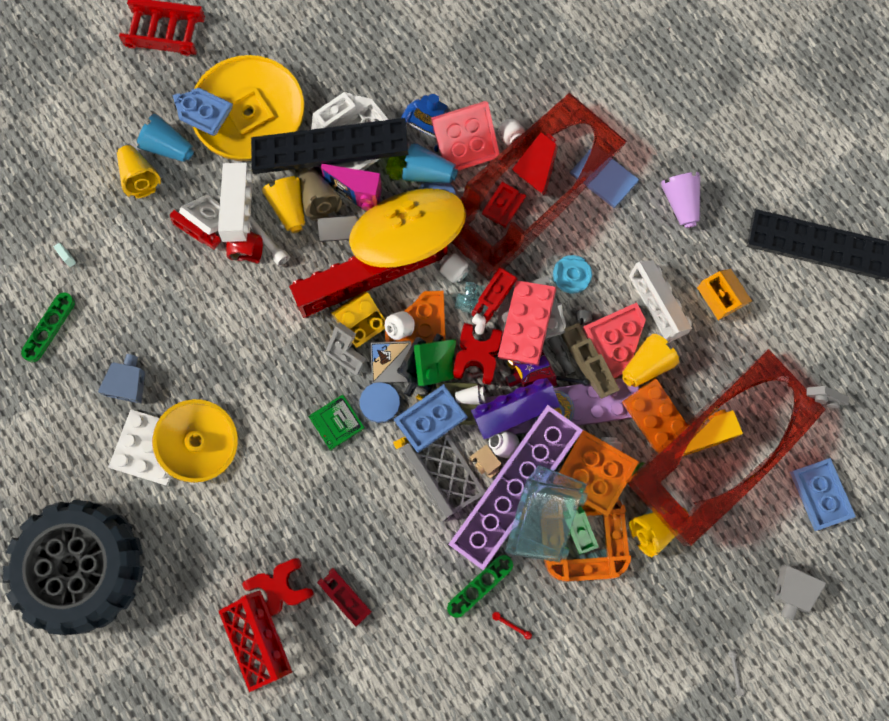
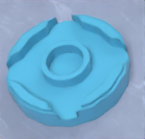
[553,255,592,294]

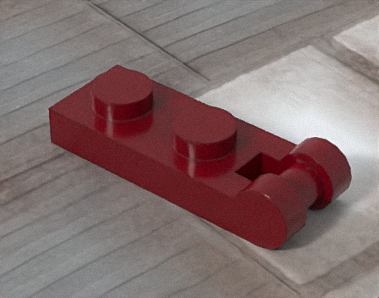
[317,568,372,627]

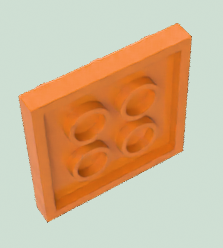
[552,430,639,517]

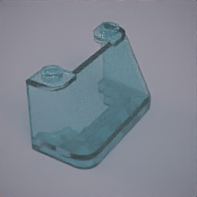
[506,465,588,562]

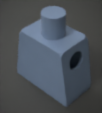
[98,354,145,404]

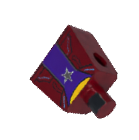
[505,350,557,388]

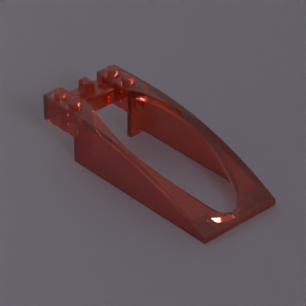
[451,92,627,282]
[626,349,826,546]

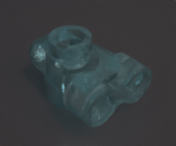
[455,281,479,314]

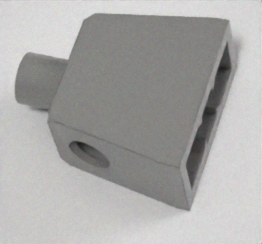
[775,565,826,621]

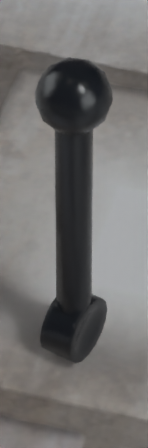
[555,374,590,386]

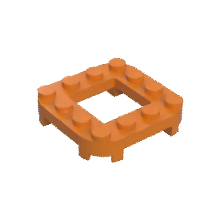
[541,496,631,582]

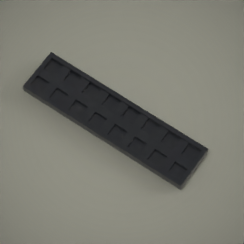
[251,118,409,174]
[746,209,889,282]

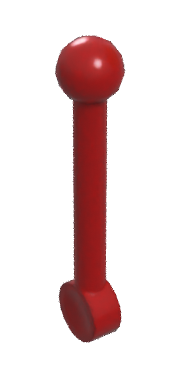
[492,612,532,640]

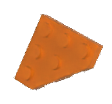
[385,291,445,346]

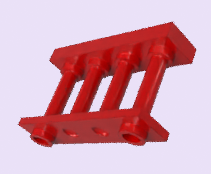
[119,0,205,56]

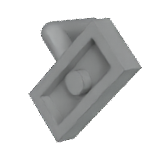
[804,386,849,418]

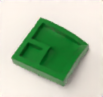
[414,339,456,386]

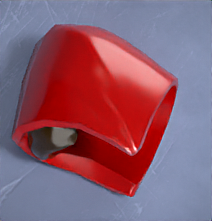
[226,230,263,264]

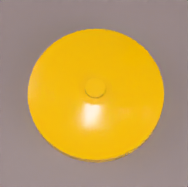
[152,399,238,483]

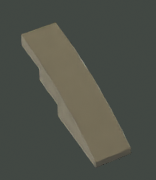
[561,322,620,399]

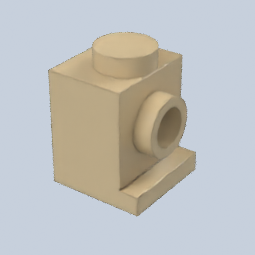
[469,444,501,479]

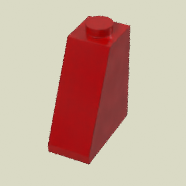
[512,132,558,195]

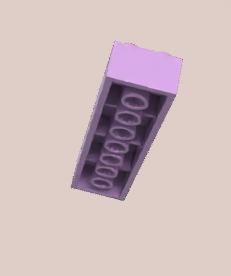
[448,405,583,570]

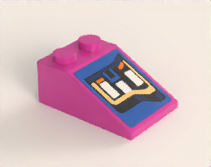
[321,164,382,211]

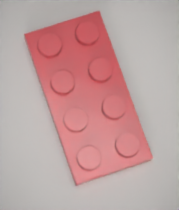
[498,280,556,366]

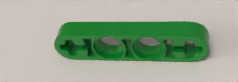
[21,292,75,363]
[447,555,513,618]

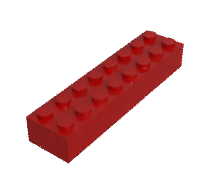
[289,245,448,318]

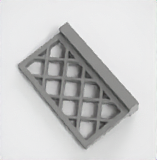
[399,433,485,521]

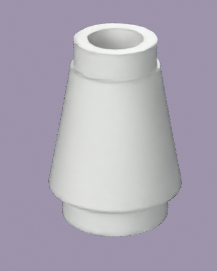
[455,385,486,405]

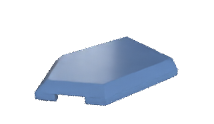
[172,88,232,136]

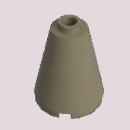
[298,167,342,221]

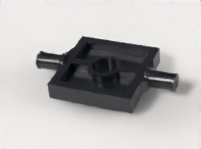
[397,333,444,397]

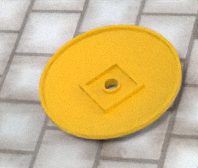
[192,55,304,161]
[349,188,466,267]

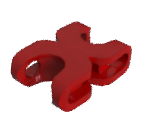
[453,323,502,385]
[242,558,314,617]

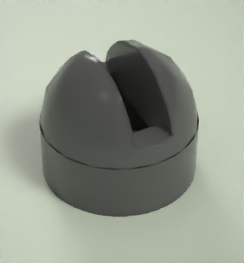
[576,310,592,325]

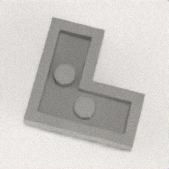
[325,323,366,376]

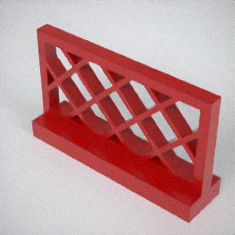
[218,590,293,692]

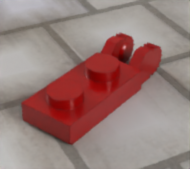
[471,267,518,323]

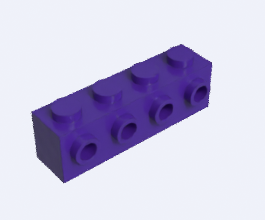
[471,378,560,439]

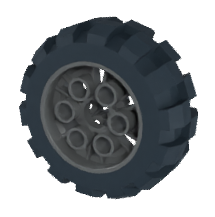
[3,500,144,635]

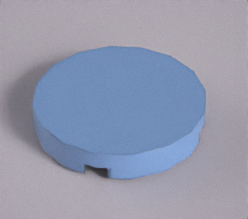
[359,382,400,423]

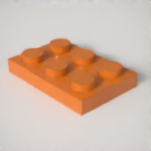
[622,378,690,452]

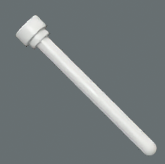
[249,216,290,267]

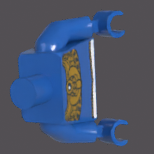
[401,94,449,152]

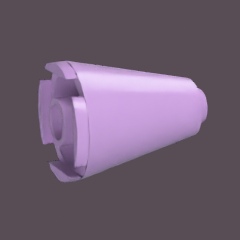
[661,172,700,228]

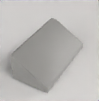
[318,216,357,242]

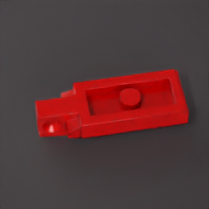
[169,210,221,250]

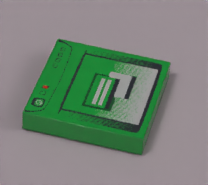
[308,394,365,451]

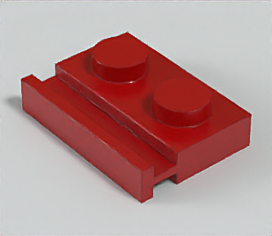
[482,181,526,229]

